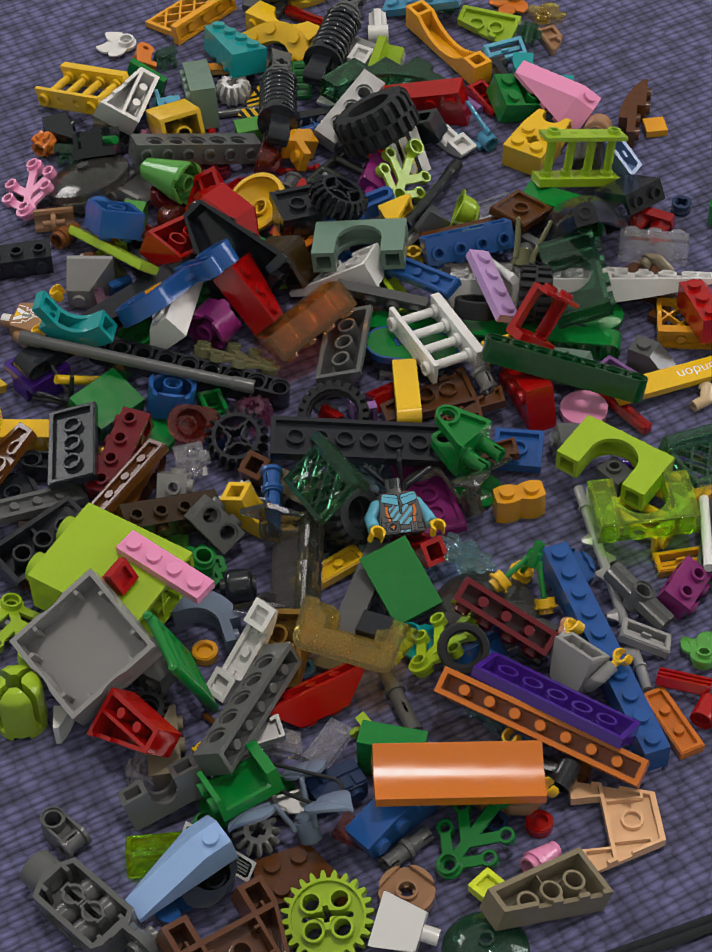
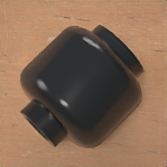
[220,569,257,603]

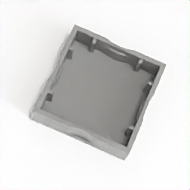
[9,568,162,726]

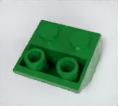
[486,74,542,123]

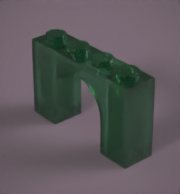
[538,228,616,330]

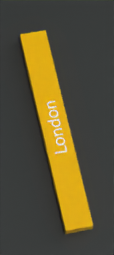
[615,356,712,406]

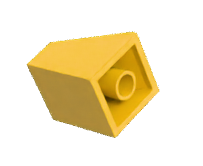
[145,98,205,134]

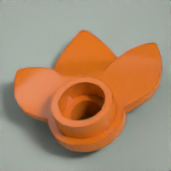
[489,0,528,15]

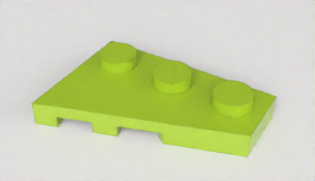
[457,5,521,48]

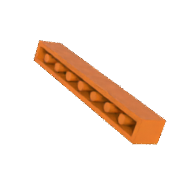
[434,666,650,789]

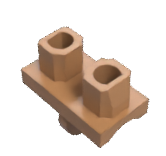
[33,206,75,233]

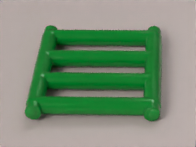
[143,610,219,712]

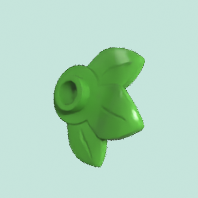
[680,631,712,670]

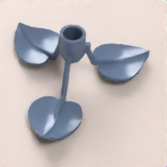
[228,757,354,846]

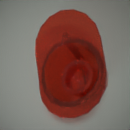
[254,131,282,174]
[167,404,223,445]

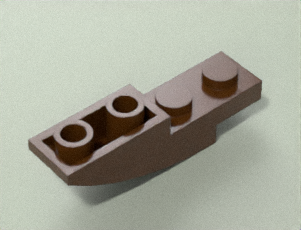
[618,79,652,149]

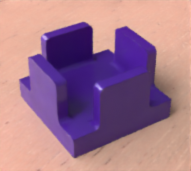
[4,357,71,401]

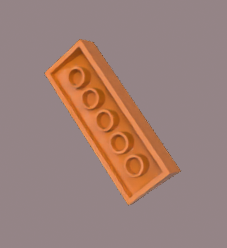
[371,740,547,807]

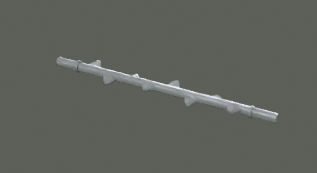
[573,485,653,693]

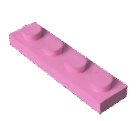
[116,530,215,604]

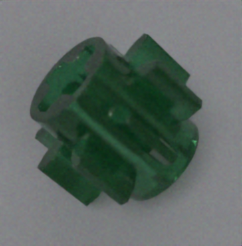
[516,20,542,45]

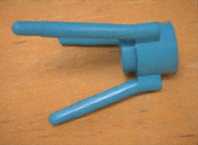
[455,101,499,152]

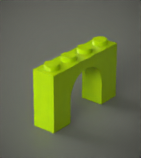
[555,415,675,512]

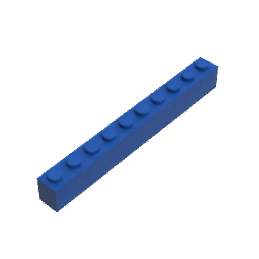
[542,541,671,771]

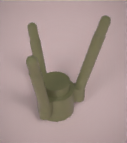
[511,216,553,268]

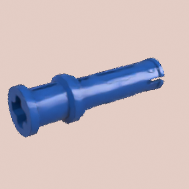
[260,464,283,539]

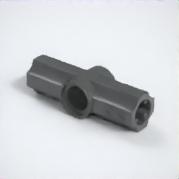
[603,561,675,631]

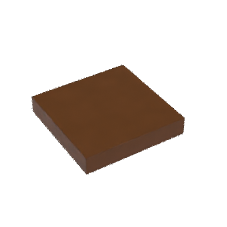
[489,189,553,233]

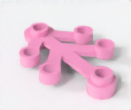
[2,158,57,221]

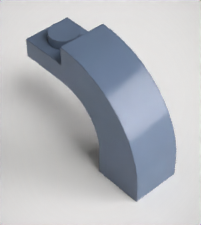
[171,591,242,656]

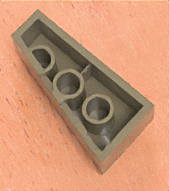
[479,847,614,931]

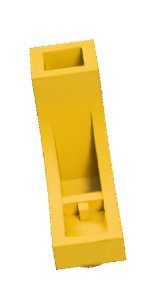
[220,482,311,544]

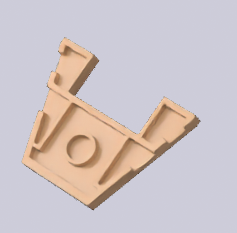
[568,779,666,873]

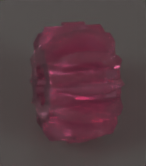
[232,394,274,433]

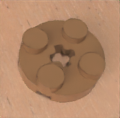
[378,865,436,912]

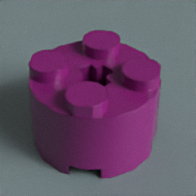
[187,298,241,350]

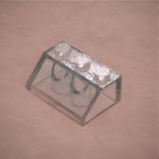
[618,226,689,266]

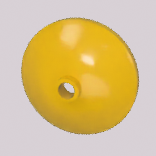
[233,172,285,232]

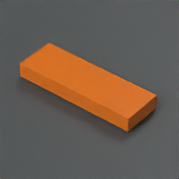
[644,686,705,760]

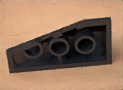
[0,495,82,586]

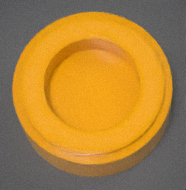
[192,639,219,666]

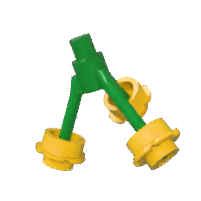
[488,540,558,615]

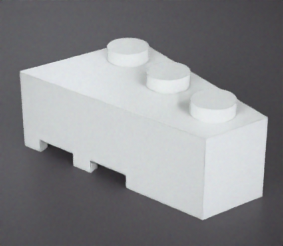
[93,67,160,135]

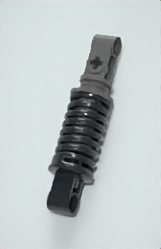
[303,0,367,88]
[257,48,298,148]

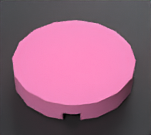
[560,390,608,423]

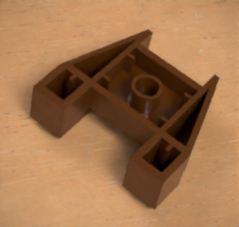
[155,874,290,952]

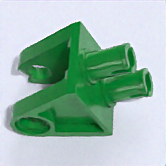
[430,405,506,476]

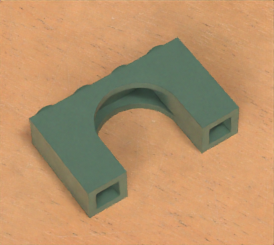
[311,218,409,272]

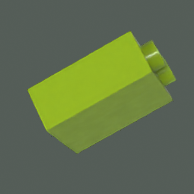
[25,502,194,638]

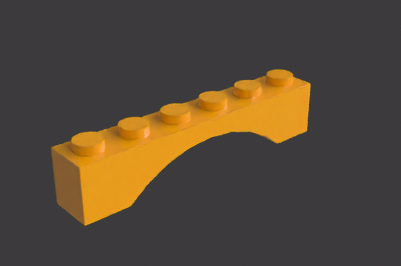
[406,0,492,84]

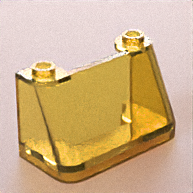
[293,594,419,674]

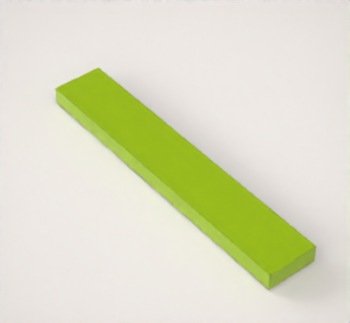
[68,225,159,276]

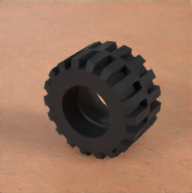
[518,264,554,324]
[315,481,377,546]

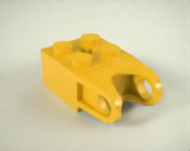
[502,109,573,175]

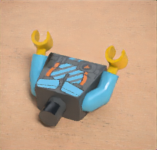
[364,478,446,543]

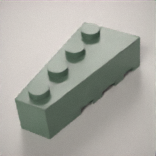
[179,59,220,129]

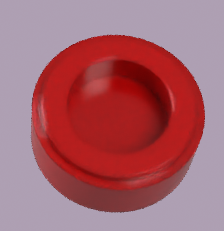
[525,809,554,839]

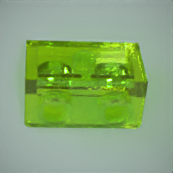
[125,831,183,879]

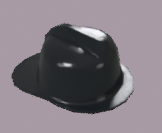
[182,859,238,909]

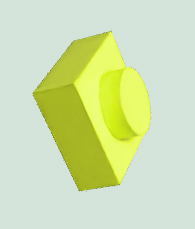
[468,867,504,902]

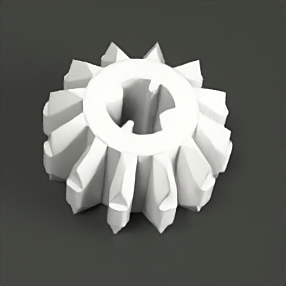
[216,76,251,107]

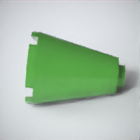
[140,158,202,205]

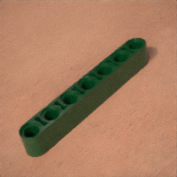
[480,333,648,403]

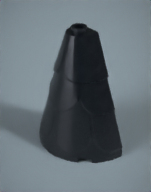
[540,195,629,251]
[183,199,292,318]

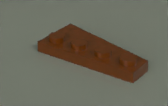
[380,367,478,422]
[0,422,37,485]

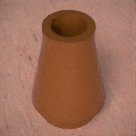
[50,222,81,249]

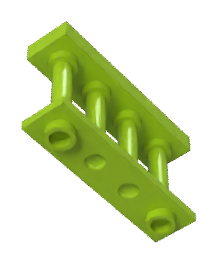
[531,126,628,188]

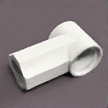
[368,8,389,43]

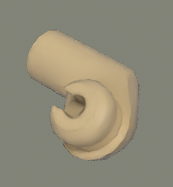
[690,381,712,412]

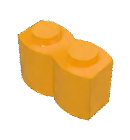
[492,480,546,523]

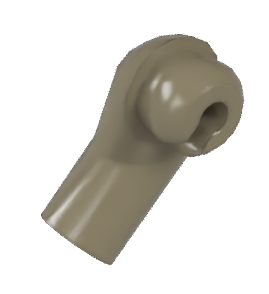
[639,253,675,271]

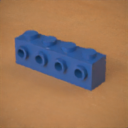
[419,218,515,269]

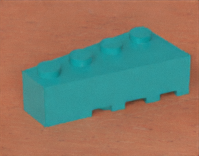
[204,21,267,79]

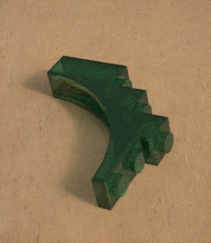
[320,56,446,104]

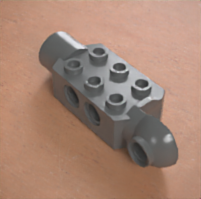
[20,850,162,952]

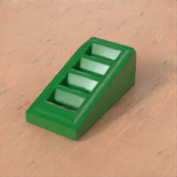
[291,61,312,100]
[196,388,235,428]

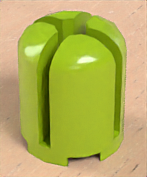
[0,664,49,741]

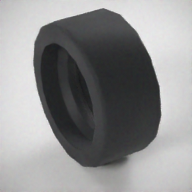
[454,294,495,321]
[437,622,490,674]

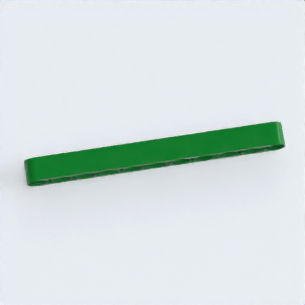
[369,311,622,360]

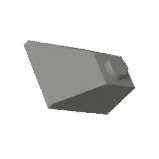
[66,256,116,308]

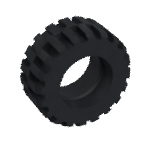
[333,86,420,158]

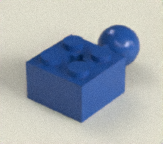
[84,195,145,243]

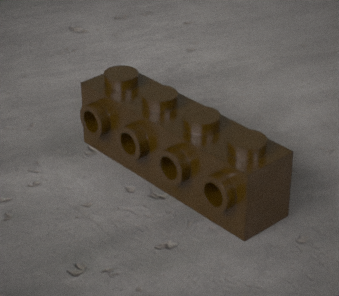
[116,489,219,538]

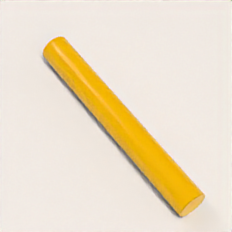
[54,375,100,385]

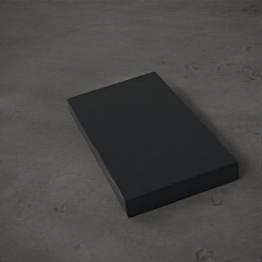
[48,401,98,491]

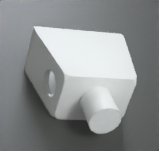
[368,891,442,952]

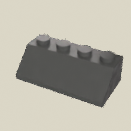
[315,305,373,398]

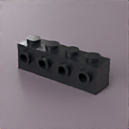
[0,238,54,280]

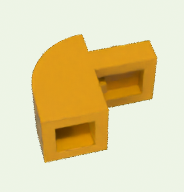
[281,129,319,171]

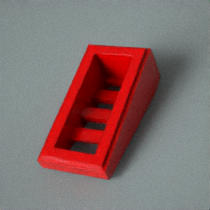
[466,79,496,117]

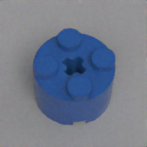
[146,373,197,422]

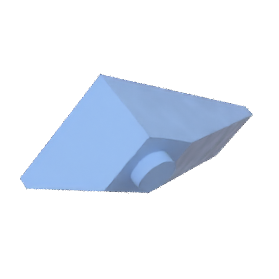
[125,815,238,923]

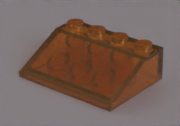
[253,281,357,362]

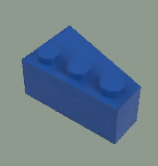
[344,798,437,860]

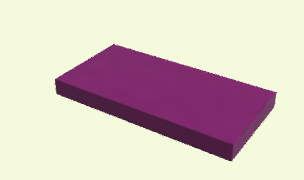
[390,465,467,537]

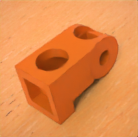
[132,42,157,70]

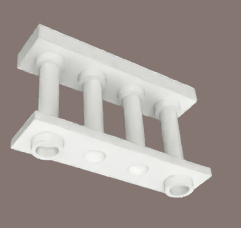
[387,292,484,384]

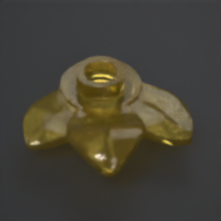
[528,2,567,25]

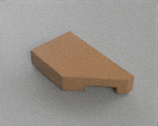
[535,25,563,56]

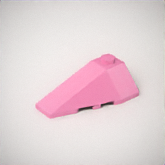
[514,60,601,129]

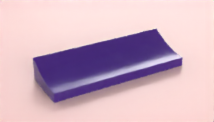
[470,651,641,749]

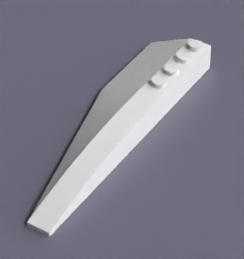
[437,262,712,310]

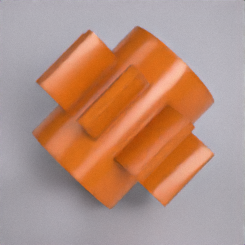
[31,130,58,158]

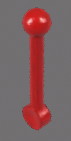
[276,163,320,175]

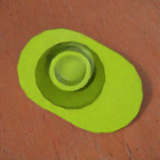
[449,189,480,226]

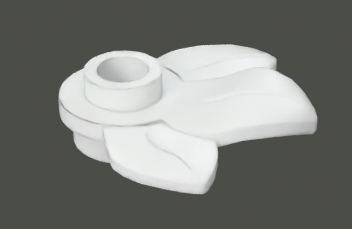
[96,32,137,57]

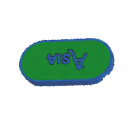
[365,326,459,370]

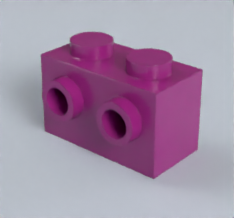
[656,555,712,620]

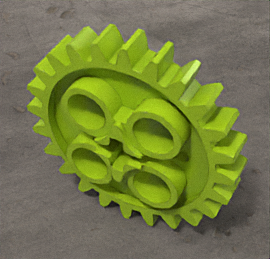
[281,870,376,952]

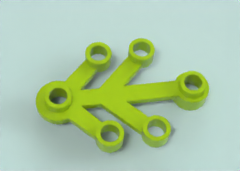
[375,138,431,201]
[0,593,41,667]
[408,612,479,678]

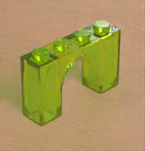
[586,470,701,544]

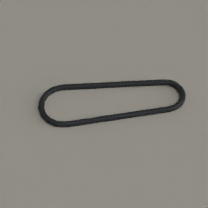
[271,761,344,804]

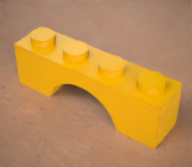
[245,0,320,45]

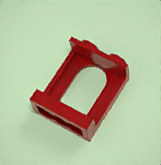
[505,282,580,349]

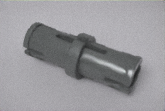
[379,825,434,871]

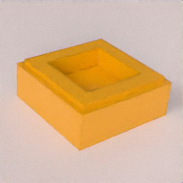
[642,116,668,138]

